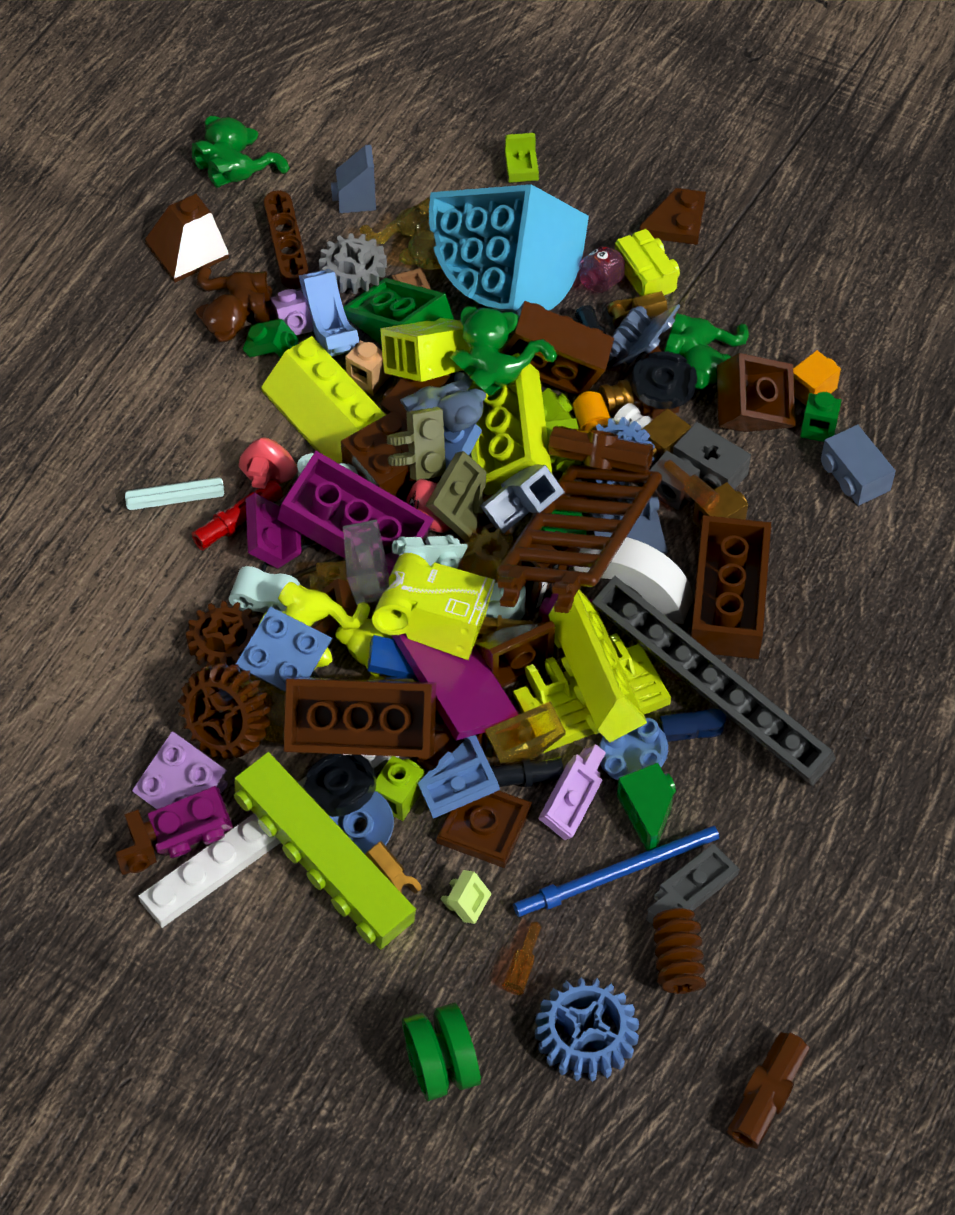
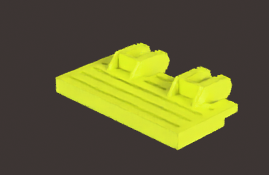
[513,633,671,754]

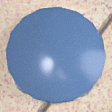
[599,718,669,780]

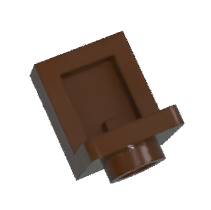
[115,810,157,875]

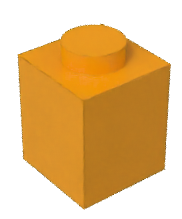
[793,350,841,406]

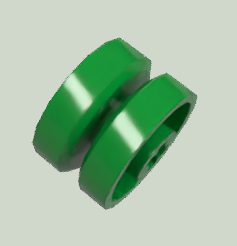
[402,1002,481,1101]

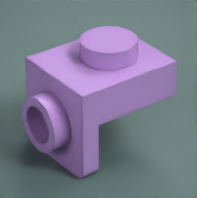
[270,289,313,335]

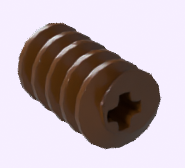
[653,908,706,994]

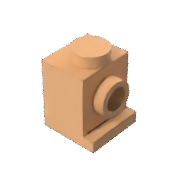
[345,340,391,396]

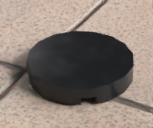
[631,351,697,409]
[303,754,376,817]

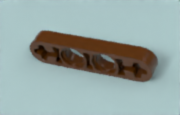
[264,190,308,289]

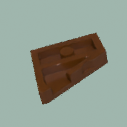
[640,188,706,245]

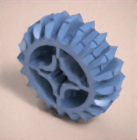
[535,977,639,1082]

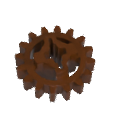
[186,601,260,669]

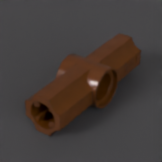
[548,426,654,474]
[727,1032,810,1149]

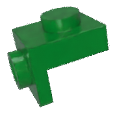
[243,319,299,358]

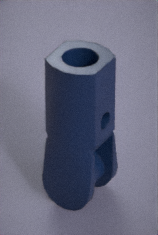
[659,709,726,742]

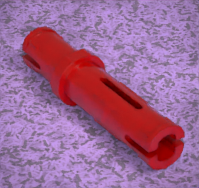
[192,479,283,551]

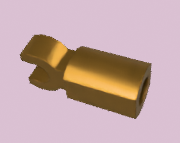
[365,841,422,893]

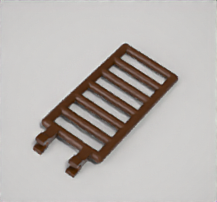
[497,464,662,613]

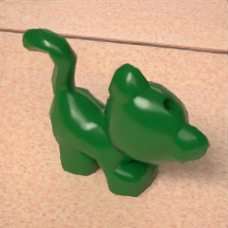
[191,115,290,188]
[450,306,557,397]
[664,313,749,389]

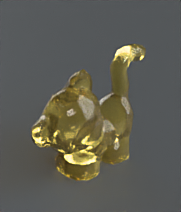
[359,197,442,270]

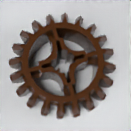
[178,662,272,760]

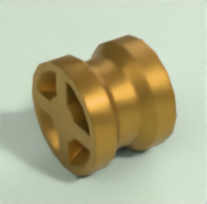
[599,379,634,416]

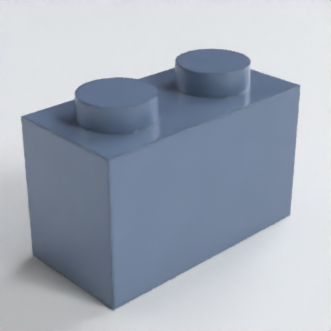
[821,425,896,506]

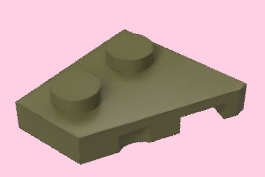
[425,451,487,546]

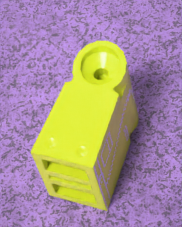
[380,318,501,382]
[372,553,495,660]

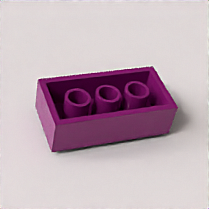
[277,451,434,584]

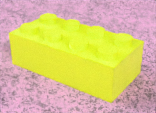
[468,353,552,495]

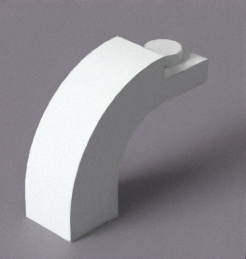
[574,537,694,624]

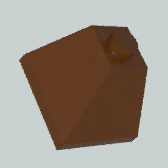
[145,194,229,283]
[475,621,555,688]

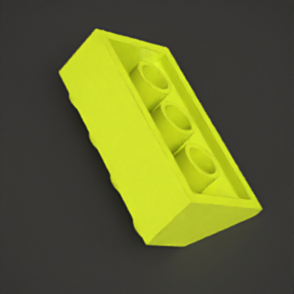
[261,336,386,464]
[548,589,647,743]

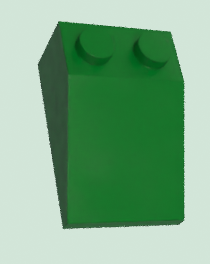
[343,278,454,346]

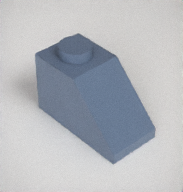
[331,145,376,213]

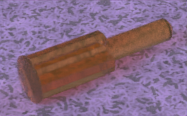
[664,460,720,511]
[502,922,541,995]

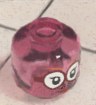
[579,246,625,293]

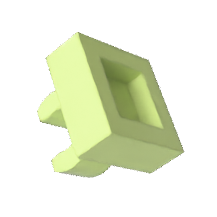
[441,870,491,924]

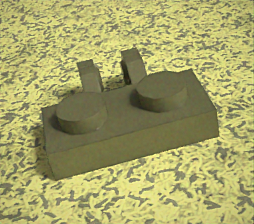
[387,407,446,481]

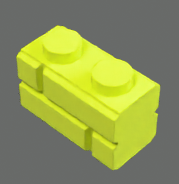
[614,229,680,296]

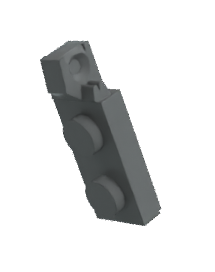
[646,844,740,926]

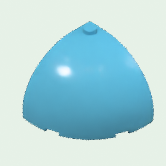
[429,184,589,314]

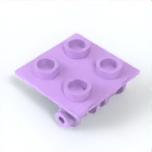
[132,731,228,809]

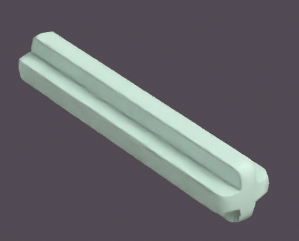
[125,477,224,510]

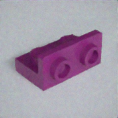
[246,493,301,569]
[148,786,233,858]

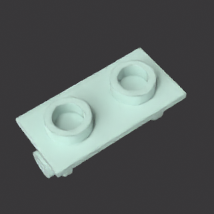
[392,535,468,569]

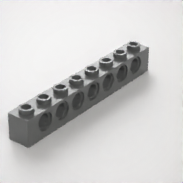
[592,576,836,786]

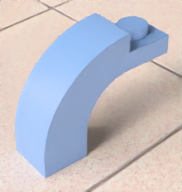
[299,269,359,357]

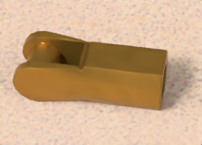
[607,291,667,327]

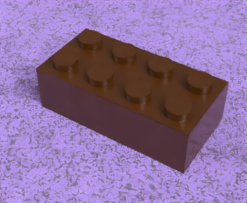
[691,515,771,659]
[284,677,437,758]

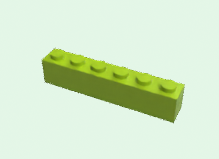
[234,751,416,950]

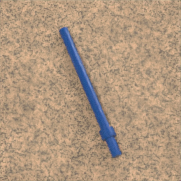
[513,826,719,917]

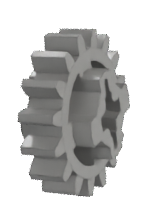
[319,233,387,294]

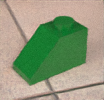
[617,763,676,851]

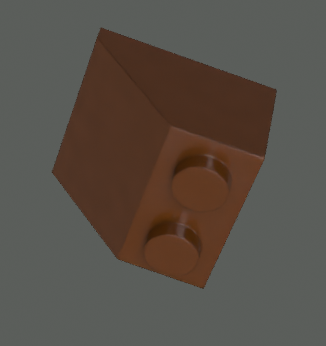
[717,353,795,432]

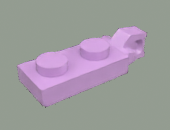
[538,744,606,840]

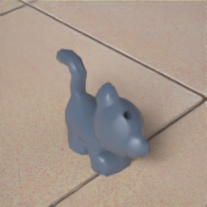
[400,372,486,433]

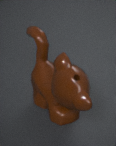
[196,267,272,343]

